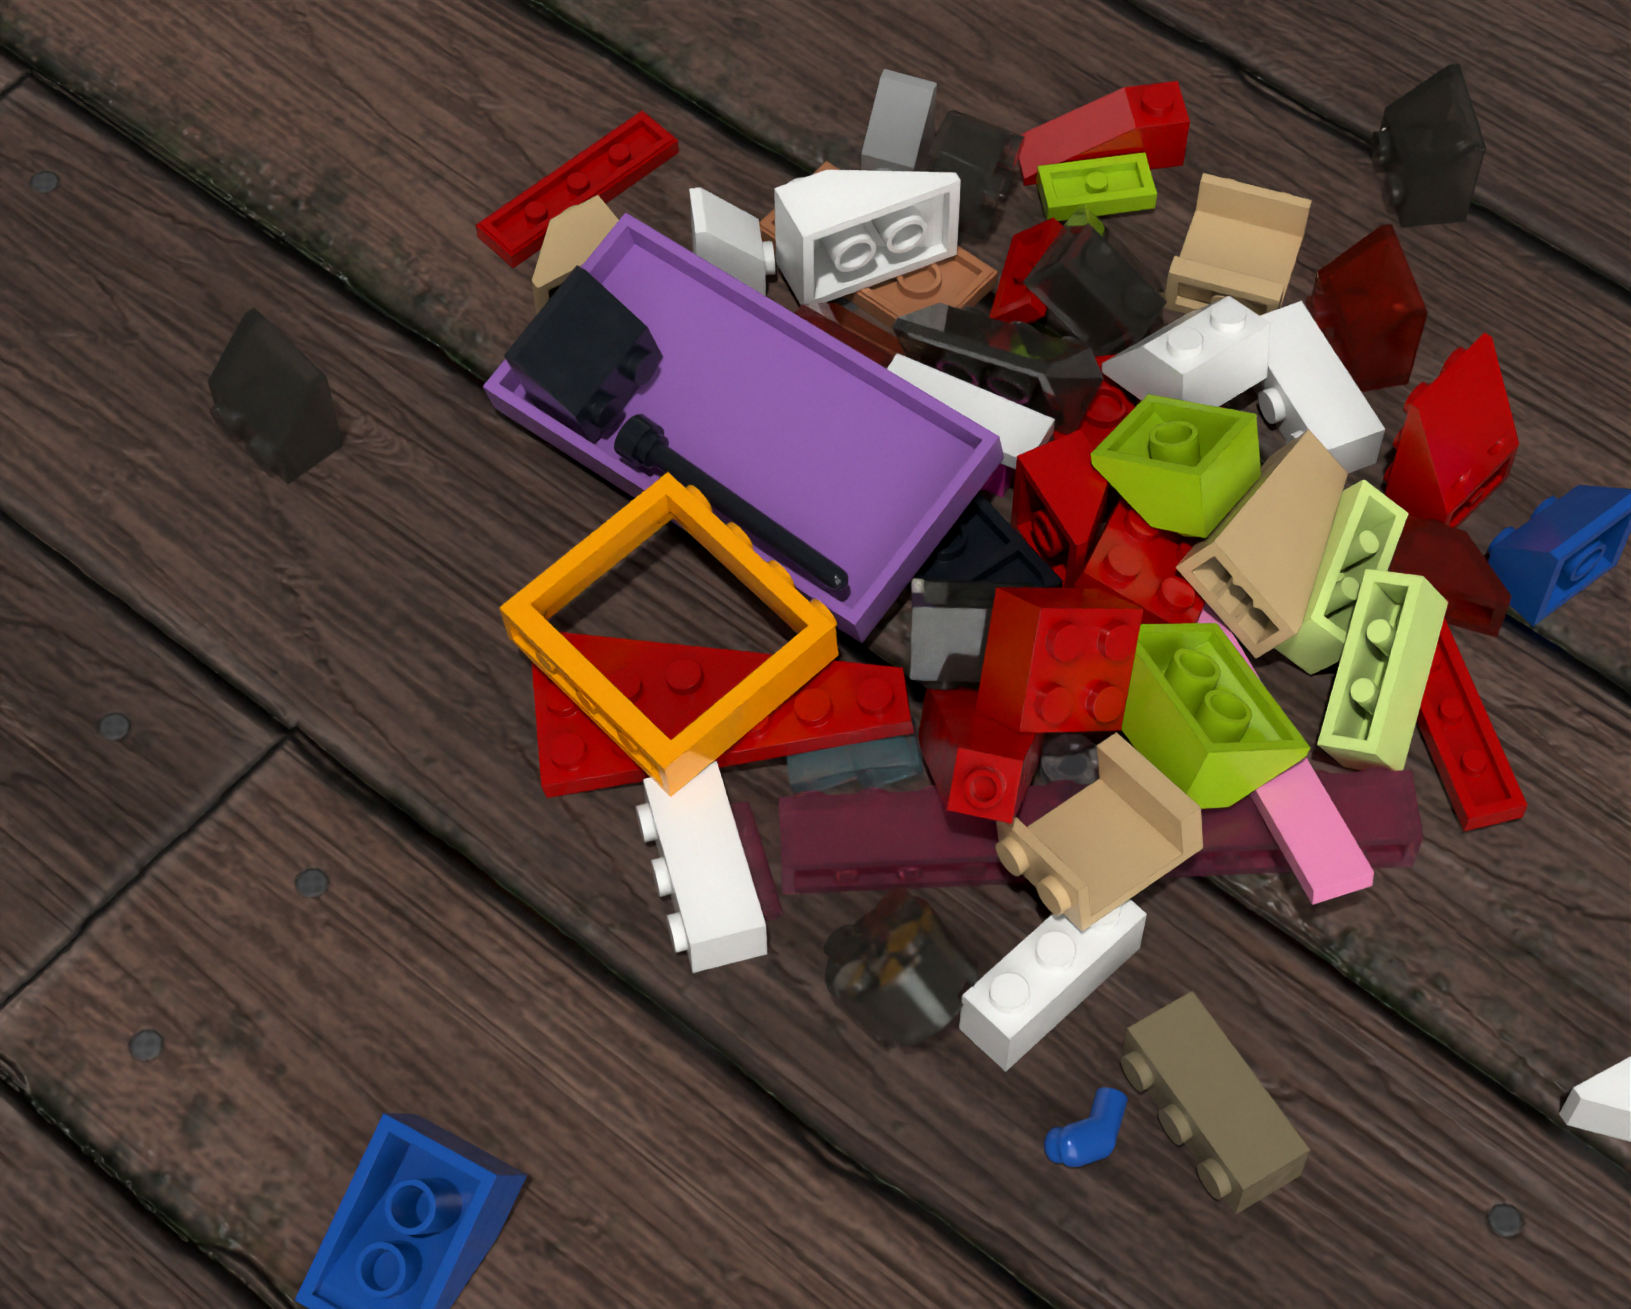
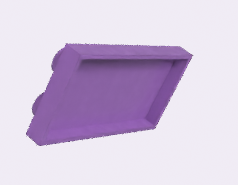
[483,212,1004,643]

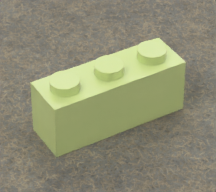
[1274,479,1409,675]
[1317,569,1448,777]

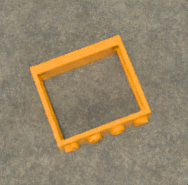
[499,472,838,797]

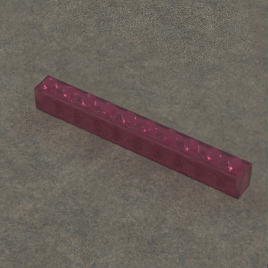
[778,766,1423,894]

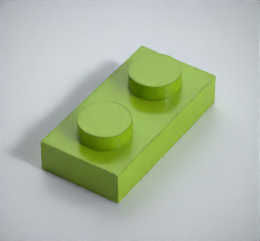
[1036,152,1157,221]

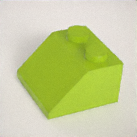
[1091,394,1261,538]

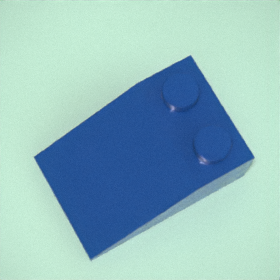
[295,1113,528,1309]

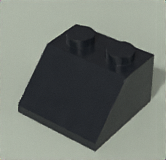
[504,265,663,444]

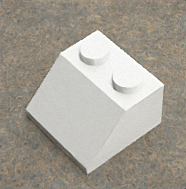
[1102,296,1270,407]

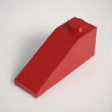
[1013,81,1190,186]

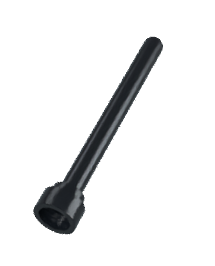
[614,414,849,591]

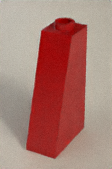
[917,680,1045,824]

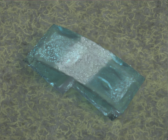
[786,715,924,798]

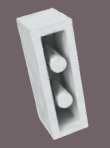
[1252,301,1385,473]
[635,761,767,973]
[959,899,1147,1072]

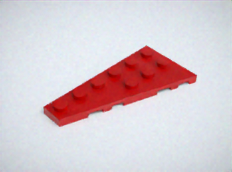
[531,632,914,798]

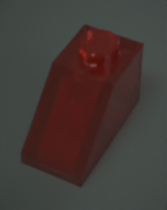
[1389,514,1512,638]

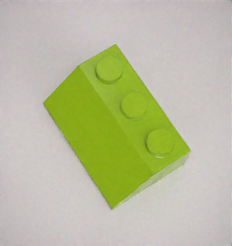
[1122,623,1311,809]

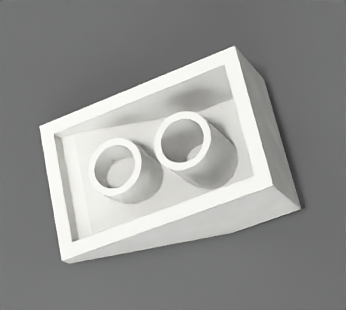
[774,170,961,310]

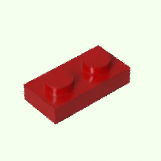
[988,217,1068,333]

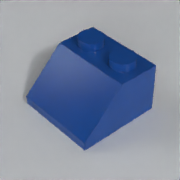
[1482,485,1631,627]

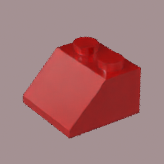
[1010,429,1109,588]

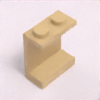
[1163,173,1312,316]
[995,732,1203,931]

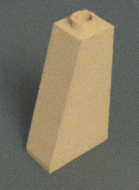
[1175,429,1348,658]

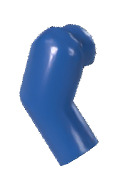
[1044,1087,1128,1167]

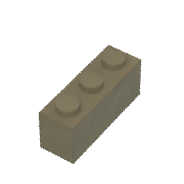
[1121,990,1310,1215]

